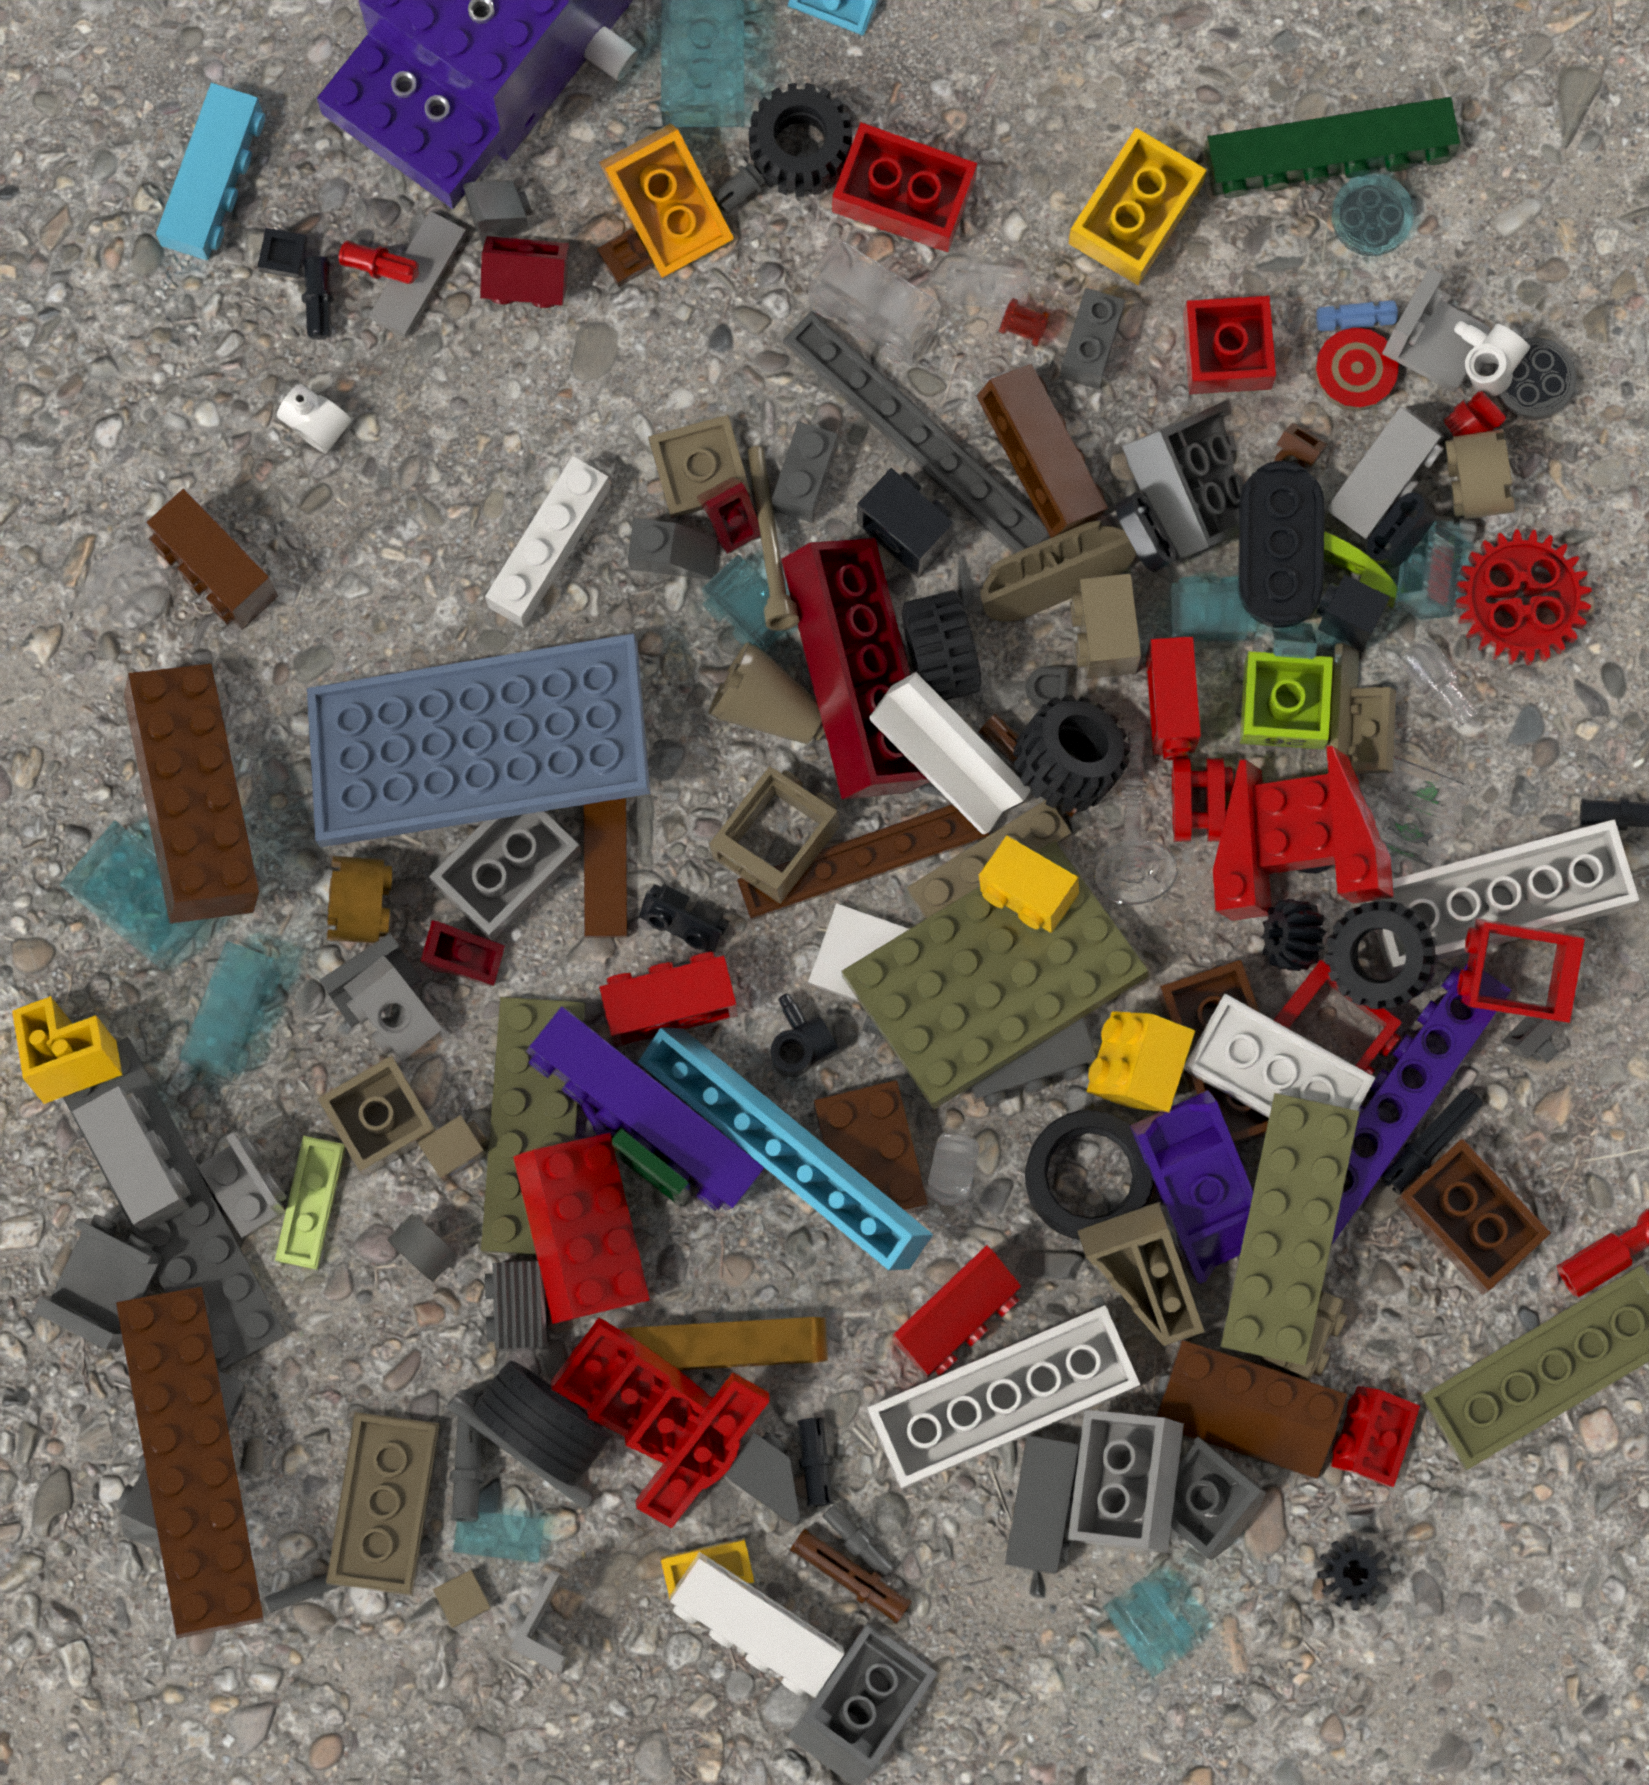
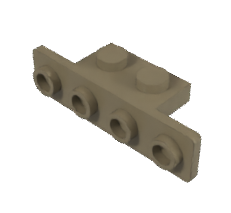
[1326,643,1396,774]

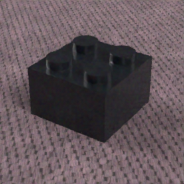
[857,467,954,578]

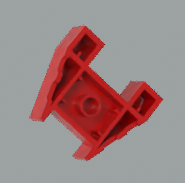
[1213,746,1394,921]

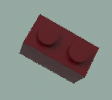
[480,236,569,308]

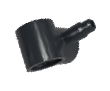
[770,993,839,1077]

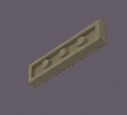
[907,800,1071,919]

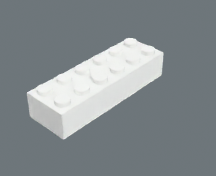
[1367,819,1639,974]
[867,1305,1140,1490]

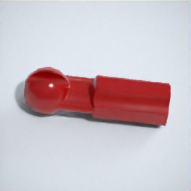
[1557,1208,1649,1298]

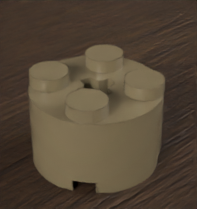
[1445,429,1515,520]

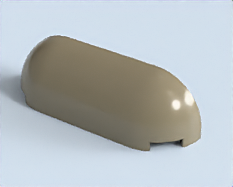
[980,521,1137,622]

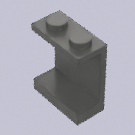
[33,1214,164,1350]

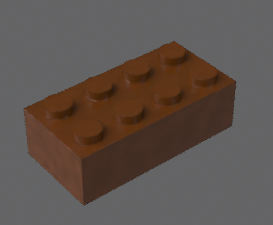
[1157,960,1269,1146]

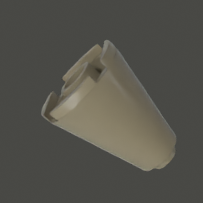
[708,642,825,744]

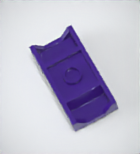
[1130,1090,1253,1284]

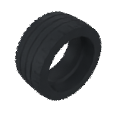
[1025,1110,1154,1240]
[473,1360,610,1486]

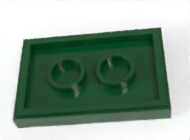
[611,1129,693,1207]

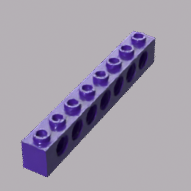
[1331,963,1512,1246]

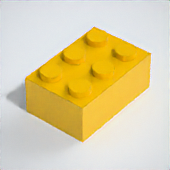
[1068,128,1207,286]

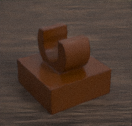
[597,228,654,287]
[1275,422,1328,469]

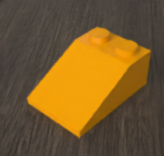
[599,124,734,278]

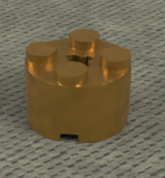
[327,856,392,943]

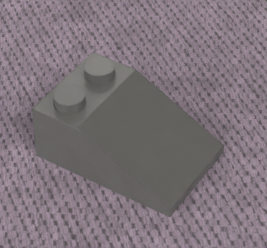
[787,1622,938,1785]

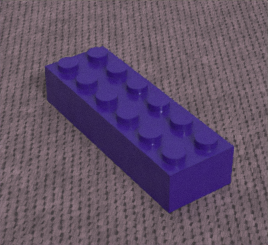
[526,1006,764,1211]

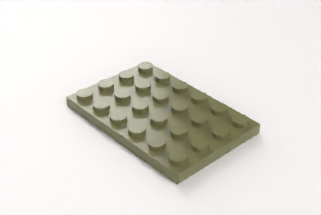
[841,841,1149,1110]

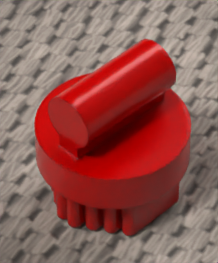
[1444,391,1506,436]

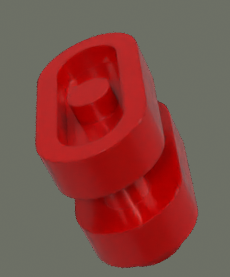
[1172,758,1233,842]

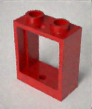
[1145,637,1201,761]
[1457,918,1585,1023]
[1273,960,1402,1075]

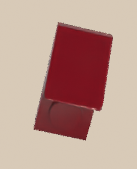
[697,477,760,554]
[420,920,505,986]

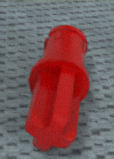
[339,240,420,284]

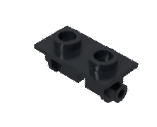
[639,883,730,953]

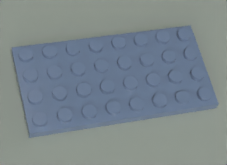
[307,633,651,848]

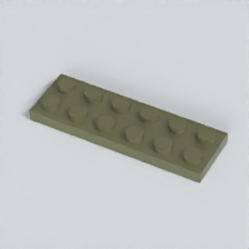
[481,997,586,1256]
[1221,1093,1359,1365]
[1420,1265,1649,1471]

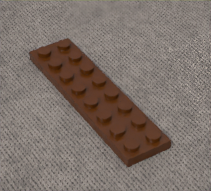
[116,1286,264,1639]

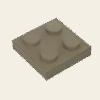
[648,415,751,518]

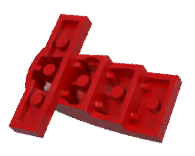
[551,1317,770,1529]

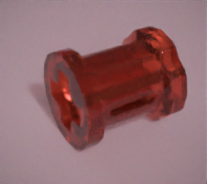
[999,297,1051,347]

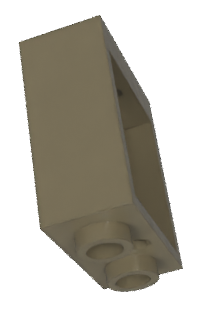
[709,766,840,904]

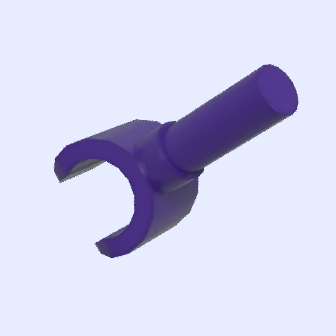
[580,1100,617,1136]

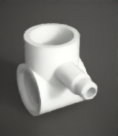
[1454,321,1530,396]
[277,384,352,454]

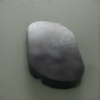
[1238,461,1324,628]

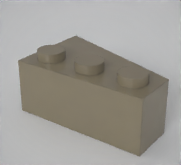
[1077,1202,1205,1346]

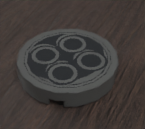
[1493,337,1577,421]

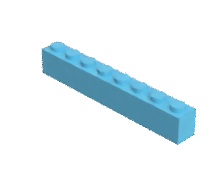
[638,1028,933,1270]

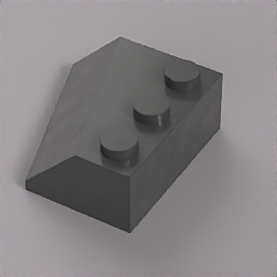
[1122,401,1244,560]

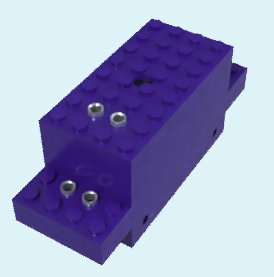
[317,0,633,209]

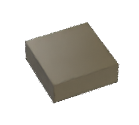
[433,1569,492,1628]

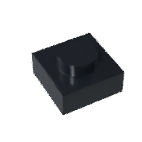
[257,228,308,279]

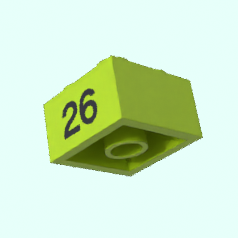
[1240,651,1333,750]

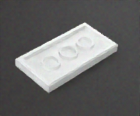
[1183,994,1375,1118]

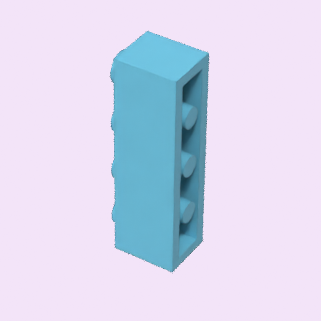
[156,83,265,261]

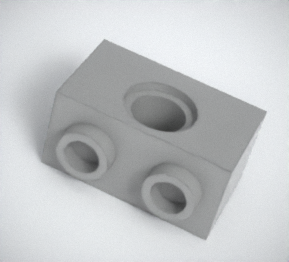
[343,956,442,1061]

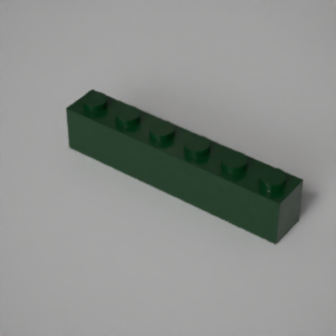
[1204,97,1460,198]

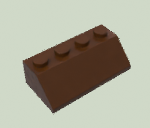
[1156,1340,1347,1479]

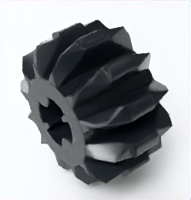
[1260,899,1327,971]
[1316,1536,1391,1611]

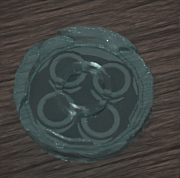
[1331,174,1414,257]

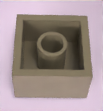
[1070,574,1141,679]
[317,1055,436,1177]

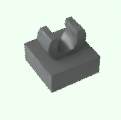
[1501,1016,1559,1064]

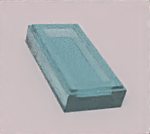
[1269,623,1317,659]
[453,1511,545,1563]

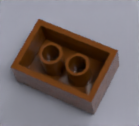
[146,488,279,630]
[814,1080,928,1214]
[1394,1138,1551,1295]

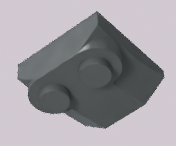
[1171,1436,1266,1560]

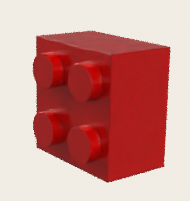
[1183,296,1276,395]

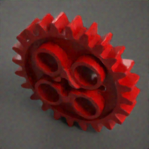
[1454,529,1592,666]

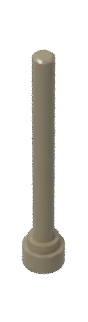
[747,446,799,631]

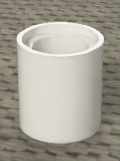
[584,27,639,81]

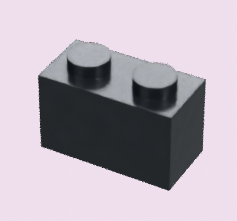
[1316,574,1390,652]

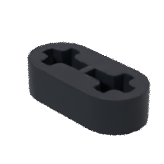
[1116,492,1176,572]
[1367,492,1436,568]

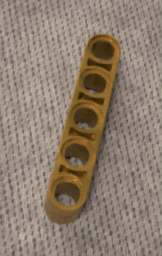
[620,1317,828,1371]

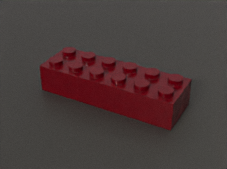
[781,538,930,800]

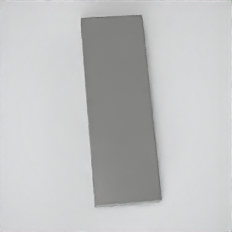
[369,211,467,338]

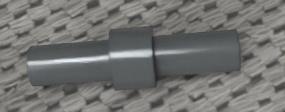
[822,1504,894,1578]

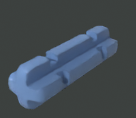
[1316,300,1398,332]

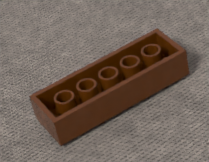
[124,663,259,924]

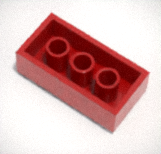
[513,1133,650,1324]

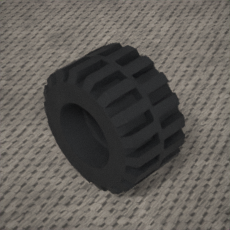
[749,83,852,197]
[902,590,982,701]
[1013,695,1130,812]
[1325,901,1438,1009]

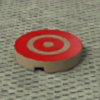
[1315,327,1399,411]

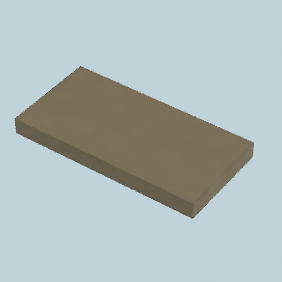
[326,1412,441,1596]

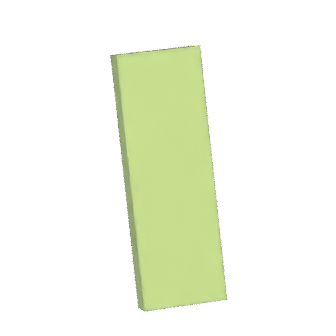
[275,1136,346,1270]

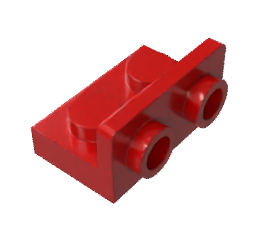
[1331,1386,1420,1488]

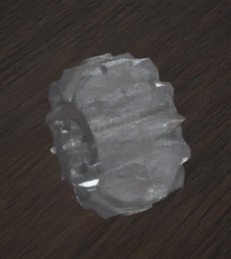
[926,1133,980,1206]

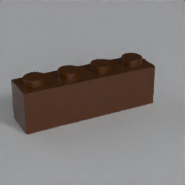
[976,364,1108,538]

